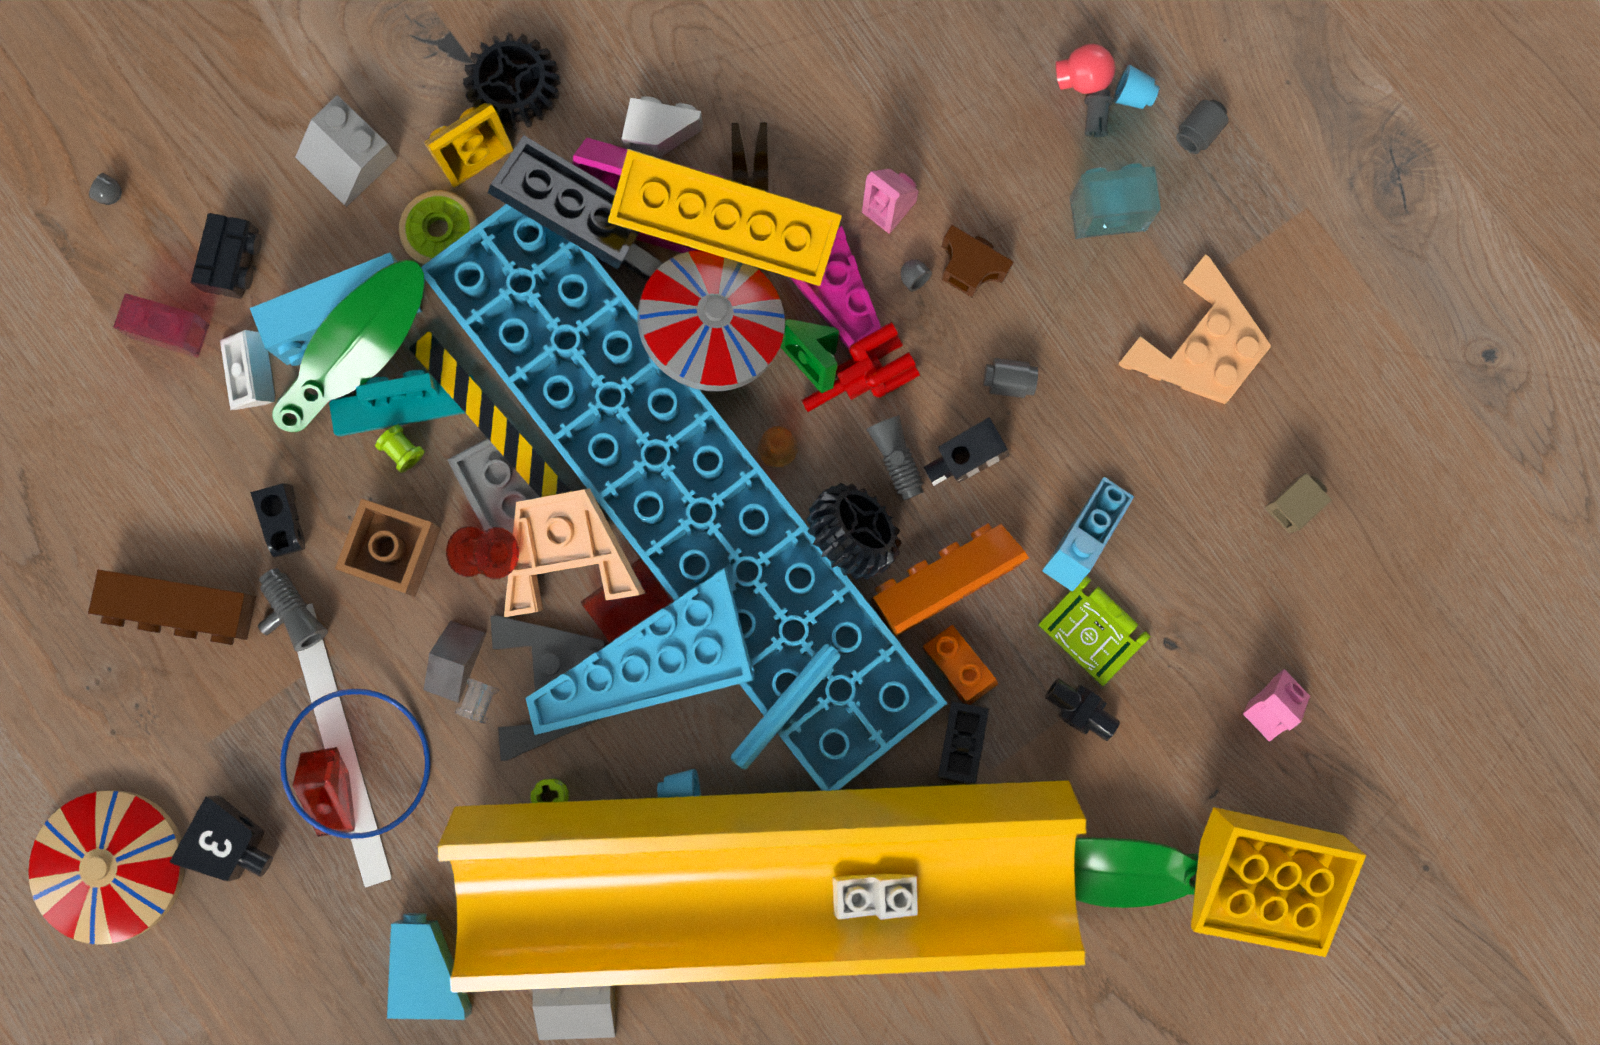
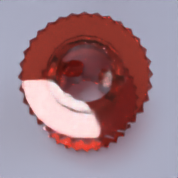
[446,526,519,580]

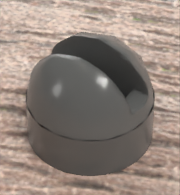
[89,173,122,205]
[901,259,932,292]

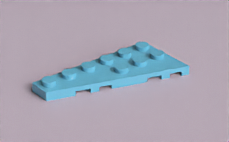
[525,568,755,735]

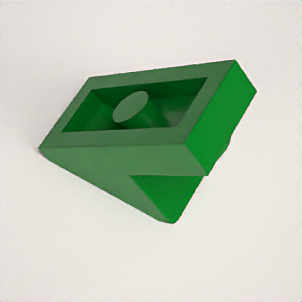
[780,319,839,393]

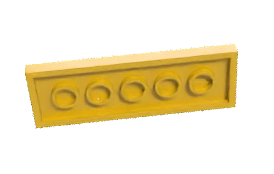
[608,149,842,286]

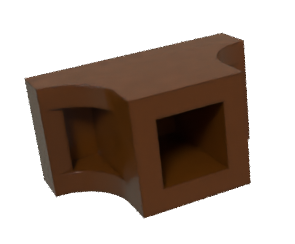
[941,225,1014,298]

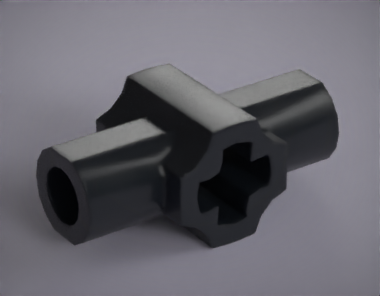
[1045,678,1120,741]

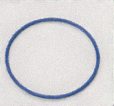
[280,689,430,839]

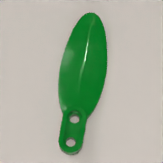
[272,260,425,432]
[1074,837,1199,908]

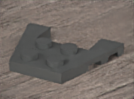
[490,615,606,761]

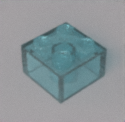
[1070,163,1161,239]

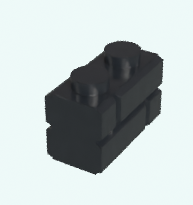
[190,213,262,299]

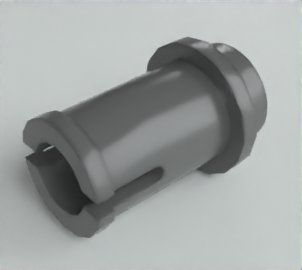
[1084,89,1113,137]

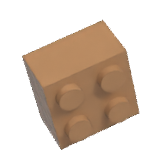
[335,498,441,597]

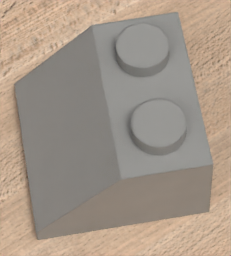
[295,95,397,207]
[532,985,616,1040]

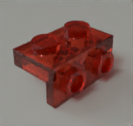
[581,558,672,643]

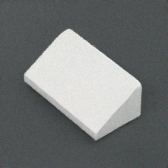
[220,330,275,410]

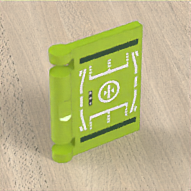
[1038,576,1151,687]

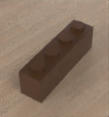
[88,569,256,645]

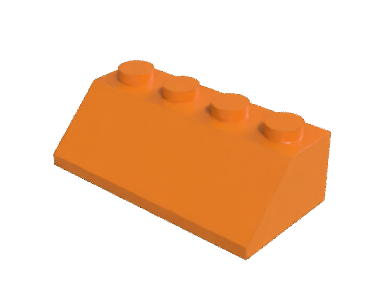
[871,523,1029,637]

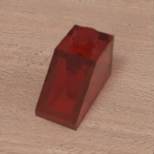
[292,747,355,837]

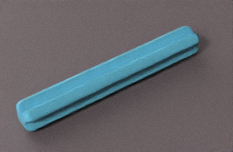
[731,643,841,770]

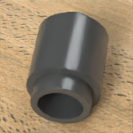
[1176,100,1229,154]
[983,358,1038,398]

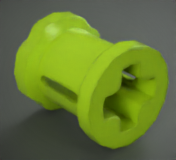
[375,424,425,473]
[531,779,569,803]

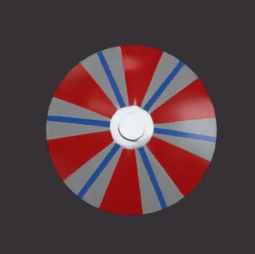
[637,250,785,391]

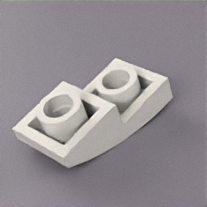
[833,874,918,920]

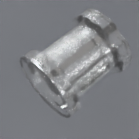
[454,678,500,724]

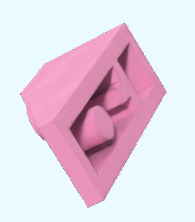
[862,169,919,234]

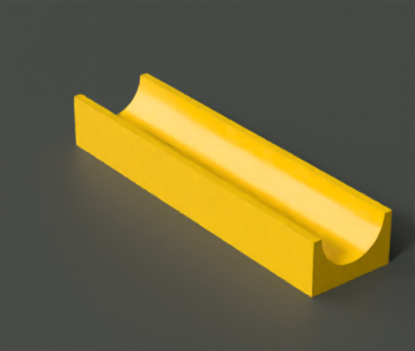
[438,780,1086,992]

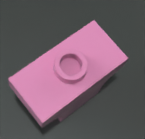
[1243,669,1310,742]

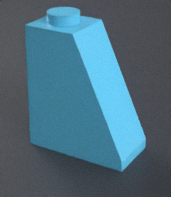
[387,913,472,1020]

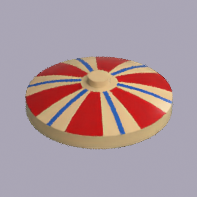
[28,790,185,944]

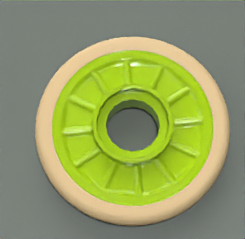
[399,190,478,265]

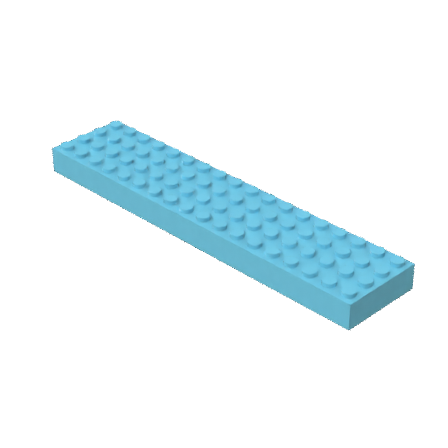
[421,204,947,791]

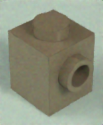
[1264,473,1332,534]

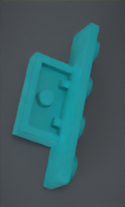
[329,370,475,437]

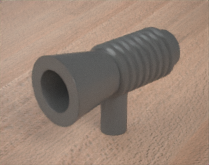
[866,415,924,500]
[258,568,328,651]

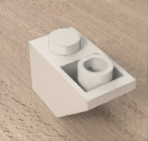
[622,96,703,158]

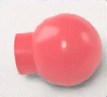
[1056,44,1115,94]

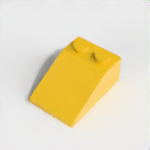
[424,103,514,188]

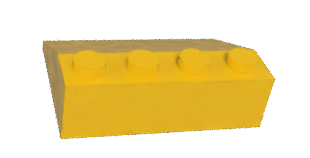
[1191,807,1366,957]

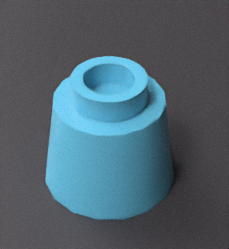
[1113,65,1159,109]
[657,769,701,798]

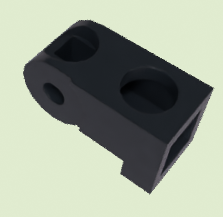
[250,483,305,558]

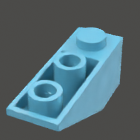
[1042,477,1134,592]

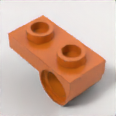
[923,625,998,705]

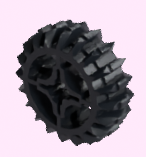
[463,32,561,131]
[806,483,902,580]

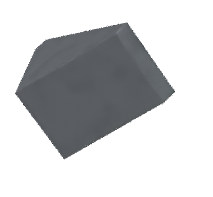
[424,621,486,703]

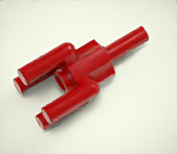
[801,322,920,412]

